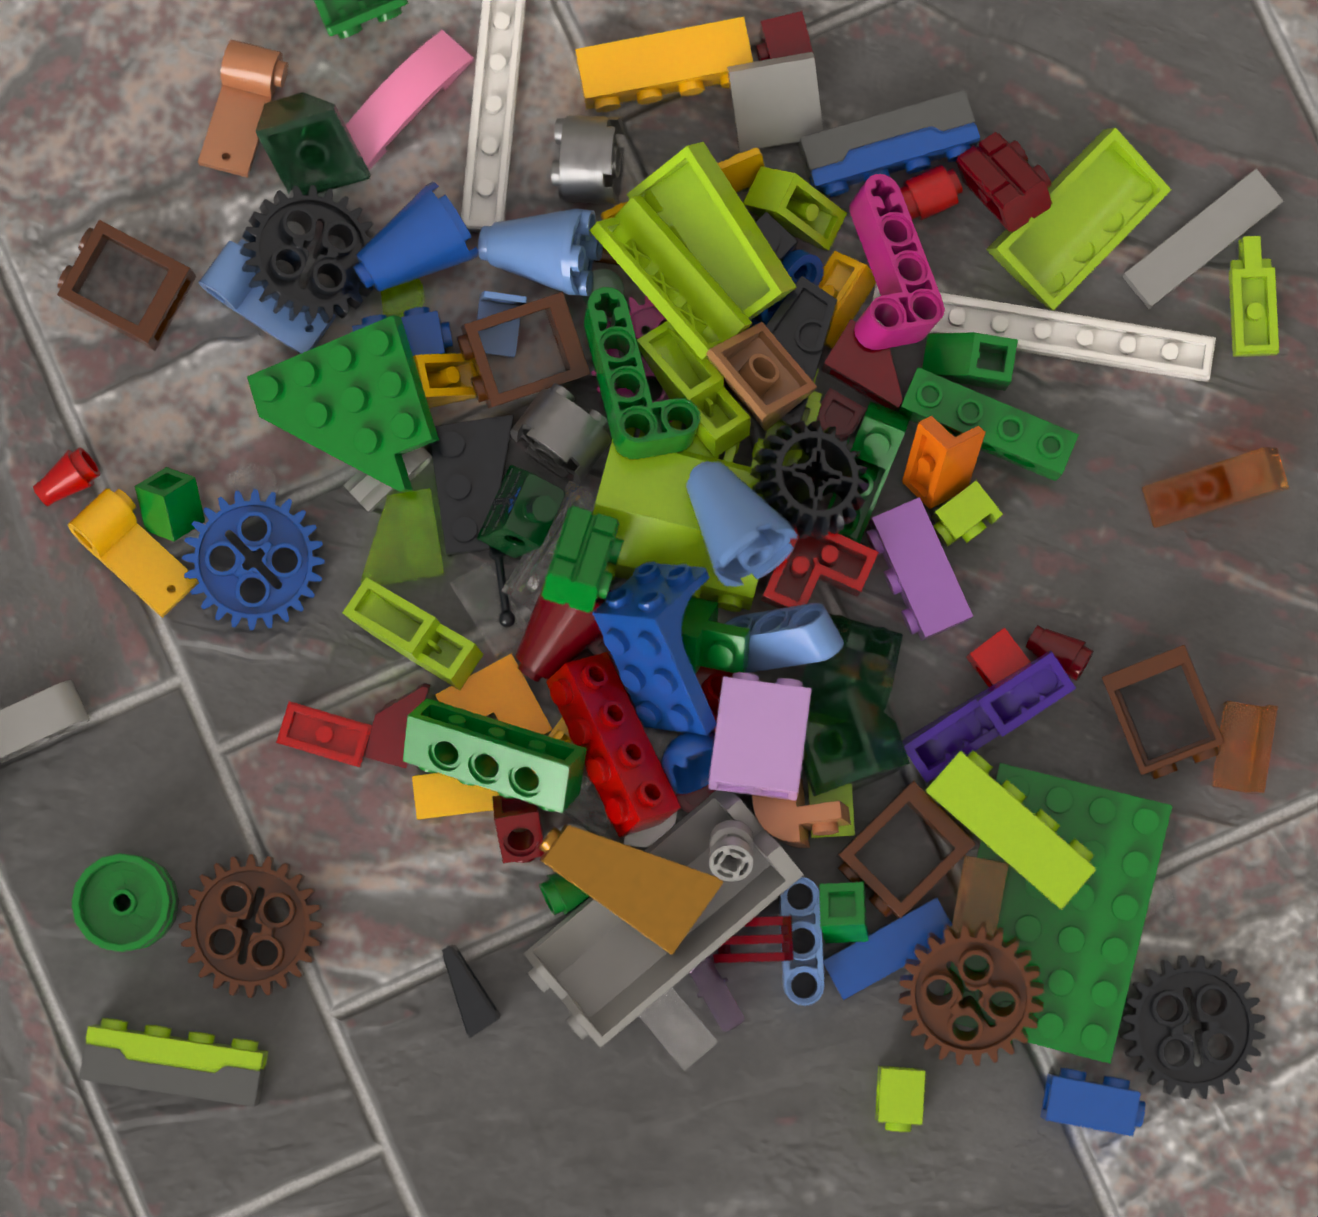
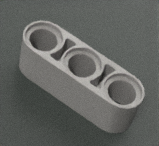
[0,680,90,764]

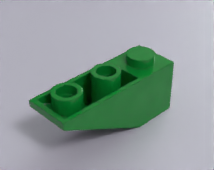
[827,401,910,543]

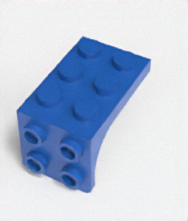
[592,562,717,735]

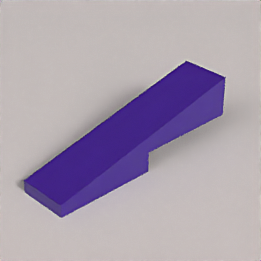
[899,651,1076,783]

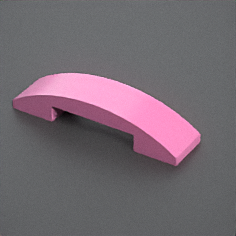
[326,30,474,182]

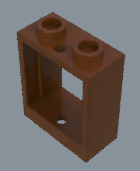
[57,220,196,351]
[457,291,591,409]
[1102,645,1225,779]
[836,781,976,918]

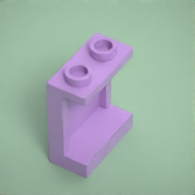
[709,672,811,801]

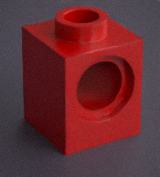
[966,627,1031,688]

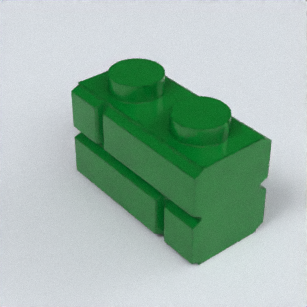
[541,506,624,613]

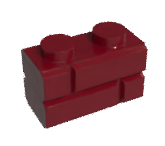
[956,132,1052,233]

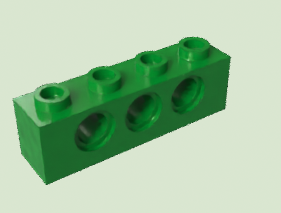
[898,367,1079,482]
[403,698,587,813]

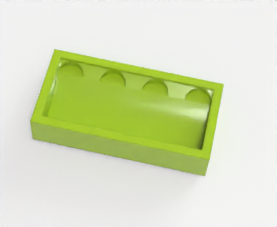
[986,127,1171,311]
[626,142,797,320]

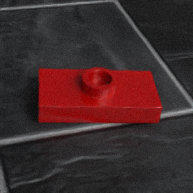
[276,701,372,768]

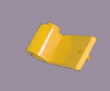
[68,488,199,618]

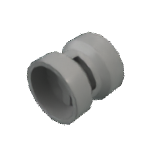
[709,820,754,882]

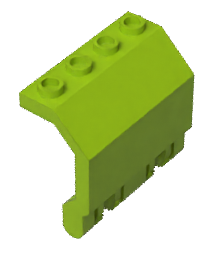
[593,420,790,612]

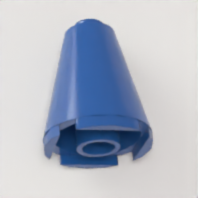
[353,181,479,292]

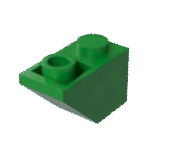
[922,332,1018,391]

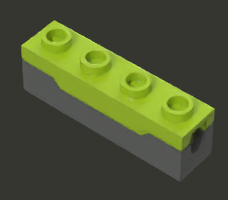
[79,1018,269,1107]

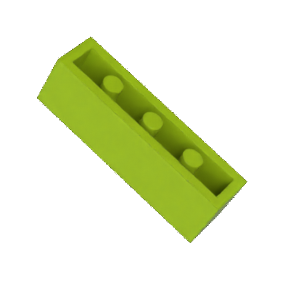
[925,750,1096,909]

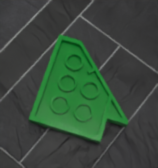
[247,315,439,492]

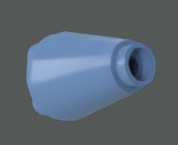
[478,209,603,296]

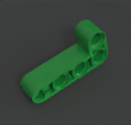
[584,287,700,459]

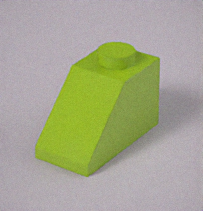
[743,166,847,251]

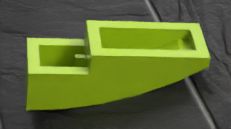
[637,321,751,457]
[342,577,484,690]

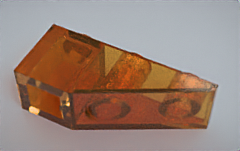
[1142,447,1290,528]

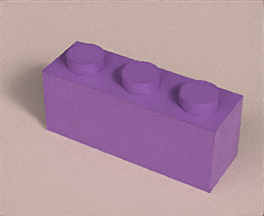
[866,497,973,641]

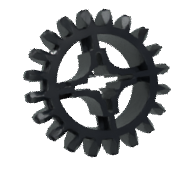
[750,420,869,539]

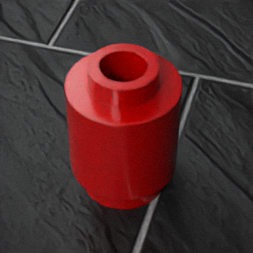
[900,165,963,221]

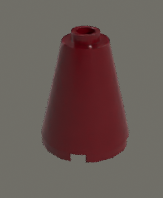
[515,578,613,682]

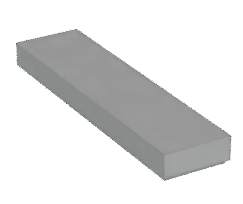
[1122,168,1284,309]

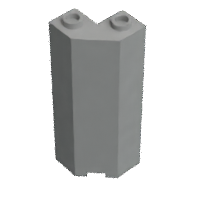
[523,790,804,1048]

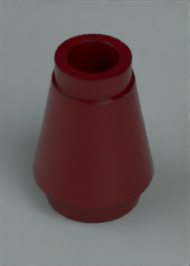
[1025,625,1094,681]

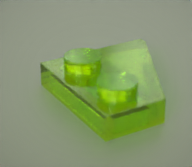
[361,488,445,585]

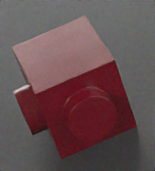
[756,11,814,61]

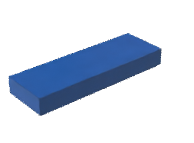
[823,897,957,1000]

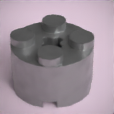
[551,115,625,204]
[510,383,611,484]

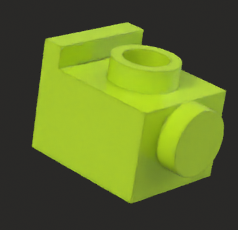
[931,480,1003,547]

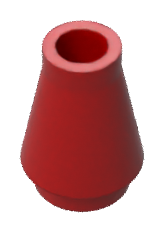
[33,447,101,507]

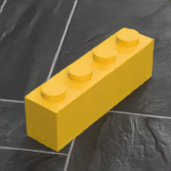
[575,17,753,113]

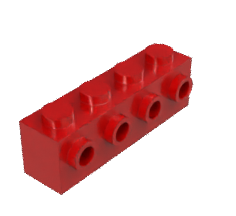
[546,652,681,838]

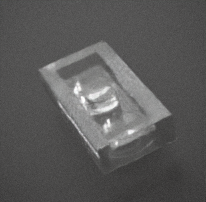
[639,987,718,1071]

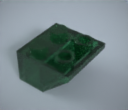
[800,613,903,727]

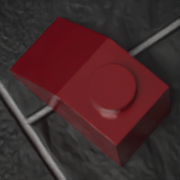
[822,319,903,411]

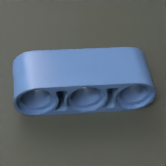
[724,603,844,673]
[779,877,824,1006]

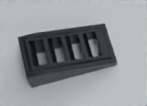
[442,944,501,1038]

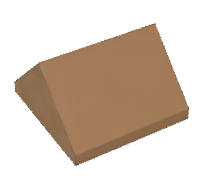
[706,322,817,431]

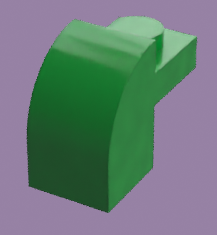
[681,597,750,675]

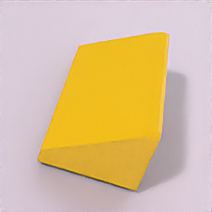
[818,250,876,348]

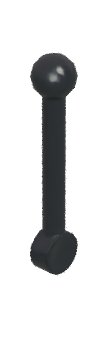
[489,546,516,628]

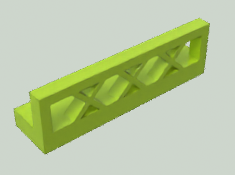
[589,195,752,360]

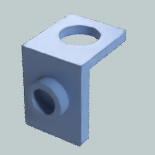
[476,291,527,358]

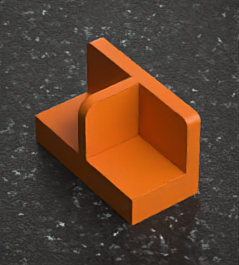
[902,416,985,509]

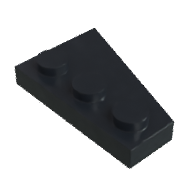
[766,276,838,428]
[431,414,514,556]

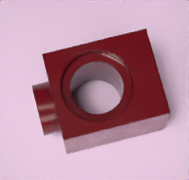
[492,795,544,864]

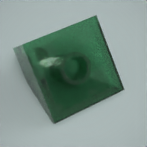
[255,92,371,196]
[802,686,910,797]

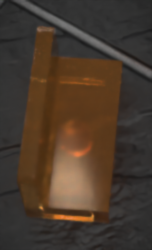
[1212,701,1278,795]

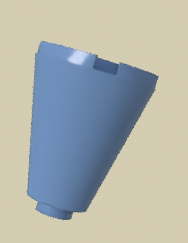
[686,461,797,586]

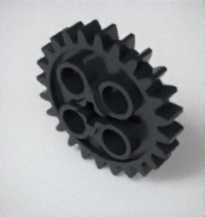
[240,185,373,325]
[1120,955,1265,1099]

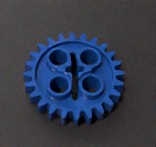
[182,489,325,630]

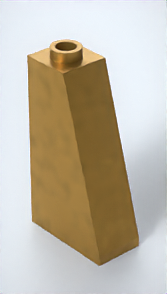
[539,824,724,955]

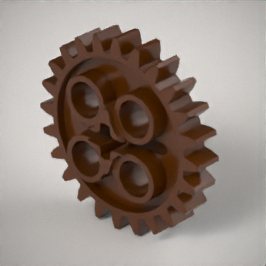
[179,854,324,998]
[899,921,1044,1066]

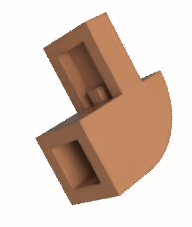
[752,778,851,848]

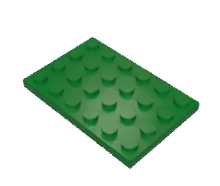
[943,763,1173,1064]

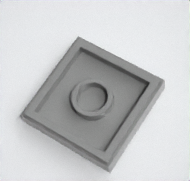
[727,52,823,152]

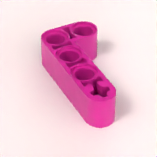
[849,174,945,350]

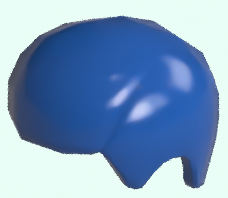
[662,731,715,794]

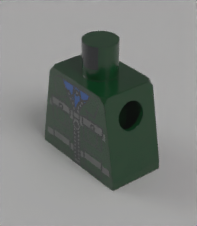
[476,465,565,558]

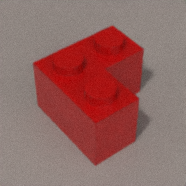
[761,528,879,609]

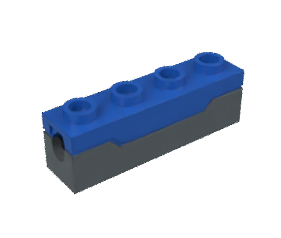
[798,89,980,198]

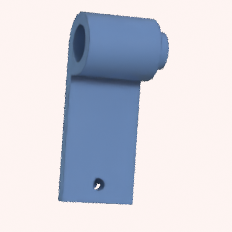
[199,239,336,354]

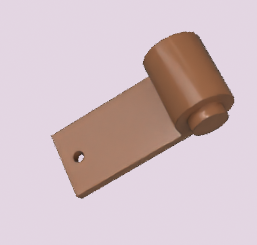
[198,39,288,178]

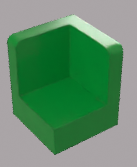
[134,467,205,542]
[819,882,869,943]

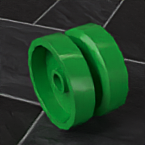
[71,854,179,952]

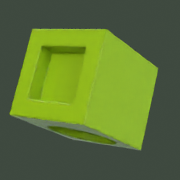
[875,1066,926,1132]

